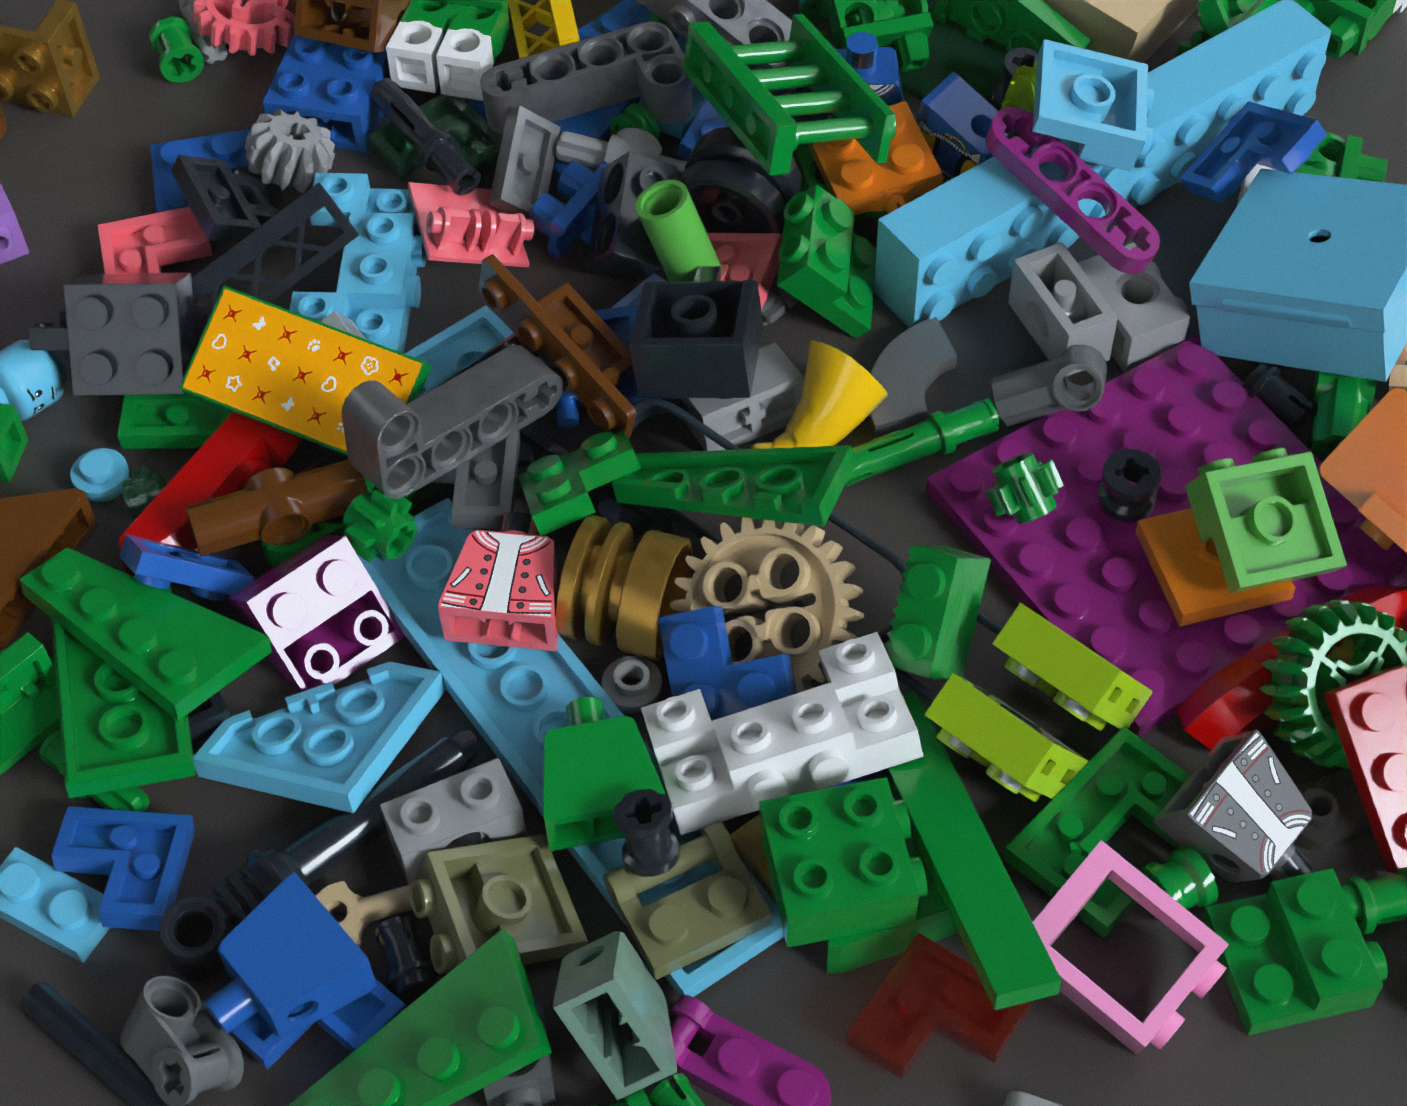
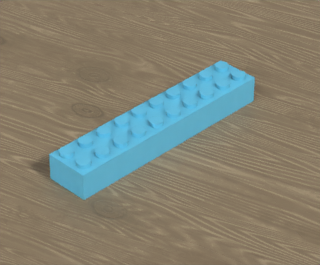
[874,0,1331,328]

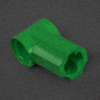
[1310,371,1377,462]

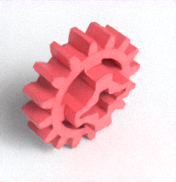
[193,0,295,56]

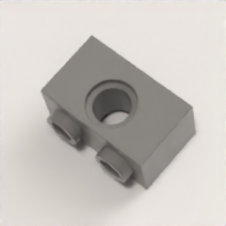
[1008,242,1118,377]
[1078,242,1190,373]
[380,758,527,885]

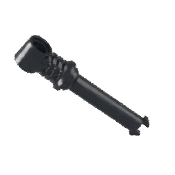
[160,730,478,980]

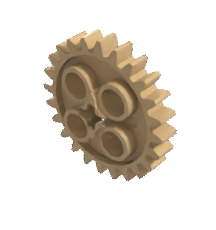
[670,517,864,693]

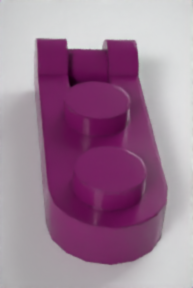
[670,995,831,1106]

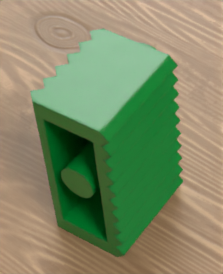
[884,545,991,680]

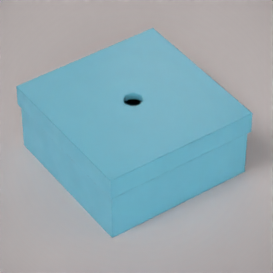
[1189,169,1407,382]

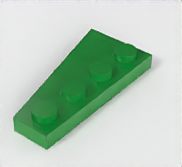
[612,445,855,527]
[19,548,272,721]
[288,929,552,1106]

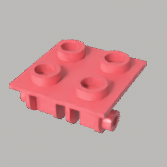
[408,182,534,268]

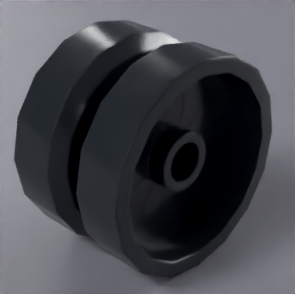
[678,127,802,235]

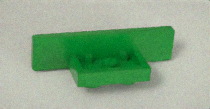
[0,632,60,776]

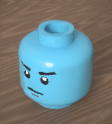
[0,339,67,421]

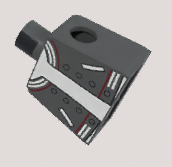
[1153,729,1312,883]

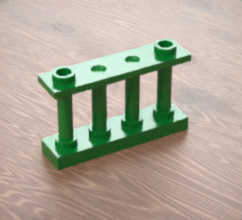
[683,14,896,176]

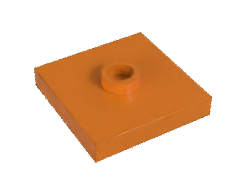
[1135,508,1296,627]

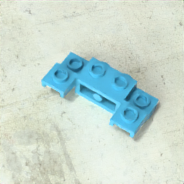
[289,173,427,354]

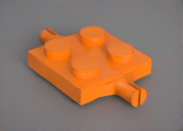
[808,101,943,216]

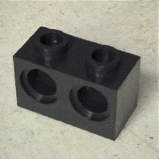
[586,151,677,283]

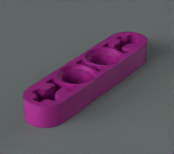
[985,107,1160,274]

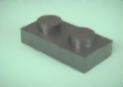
[489,105,561,219]

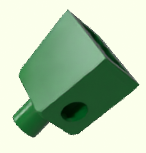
[543,697,665,852]

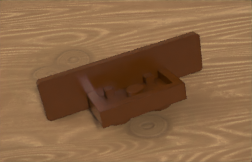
[479,254,637,439]

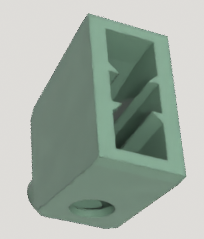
[553,931,677,1100]

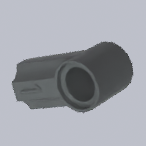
[991,345,1107,427]

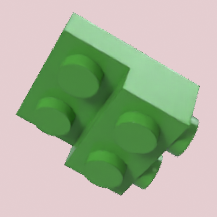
[1185,448,1347,594]

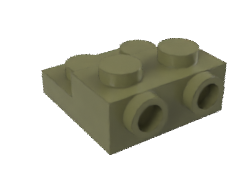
[410,834,588,974]

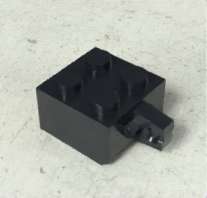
[629,266,763,400]
[29,273,197,396]

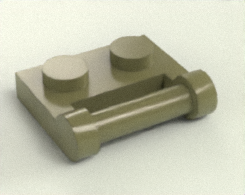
[603,821,772,980]

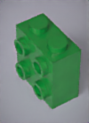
[759,777,928,948]

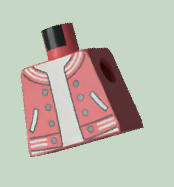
[438,511,558,651]

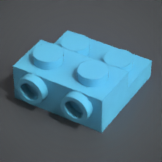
[1032,39,1154,172]

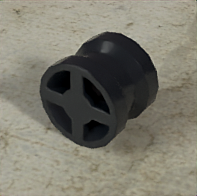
[1098,448,1162,523]

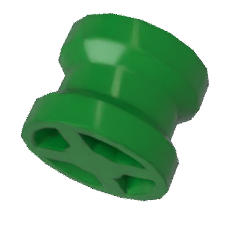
[1138,845,1218,910]

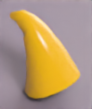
[751,340,888,449]

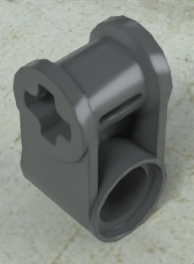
[121,976,244,1106]

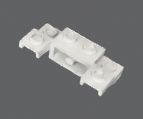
[641,632,923,835]

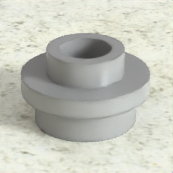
[602,656,662,715]

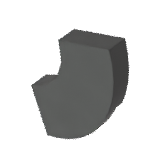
[868,317,957,438]

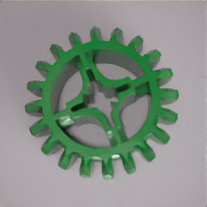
[1259,600,1407,769]

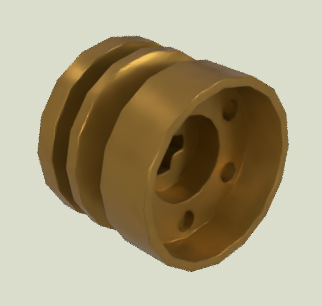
[556,515,693,661]

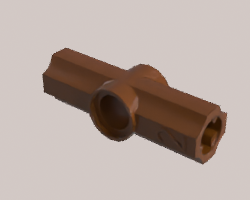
[185,459,368,557]

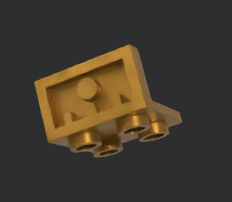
[0,0,100,118]

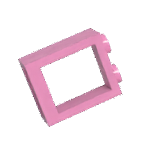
[1033,840,1229,1055]

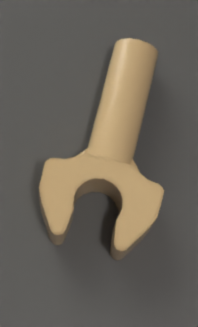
[316,881,412,947]

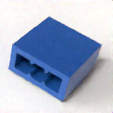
[263,35,391,153]

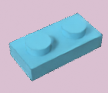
[0,847,111,963]

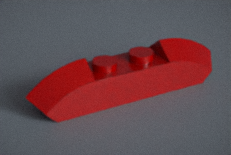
[118,412,302,577]
[1177,584,1407,750]

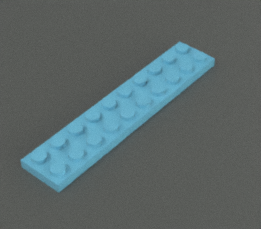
[357,498,784,997]

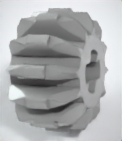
[245,109,335,193]

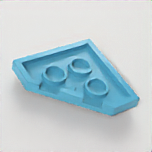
[194,661,446,813]

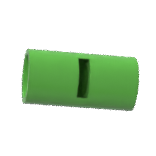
[635,180,722,282]

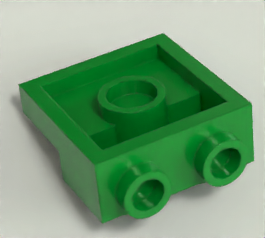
[777,184,877,339]
[1202,868,1388,1036]

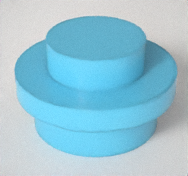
[70,448,129,502]

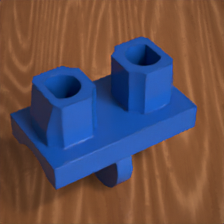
[530,160,609,260]

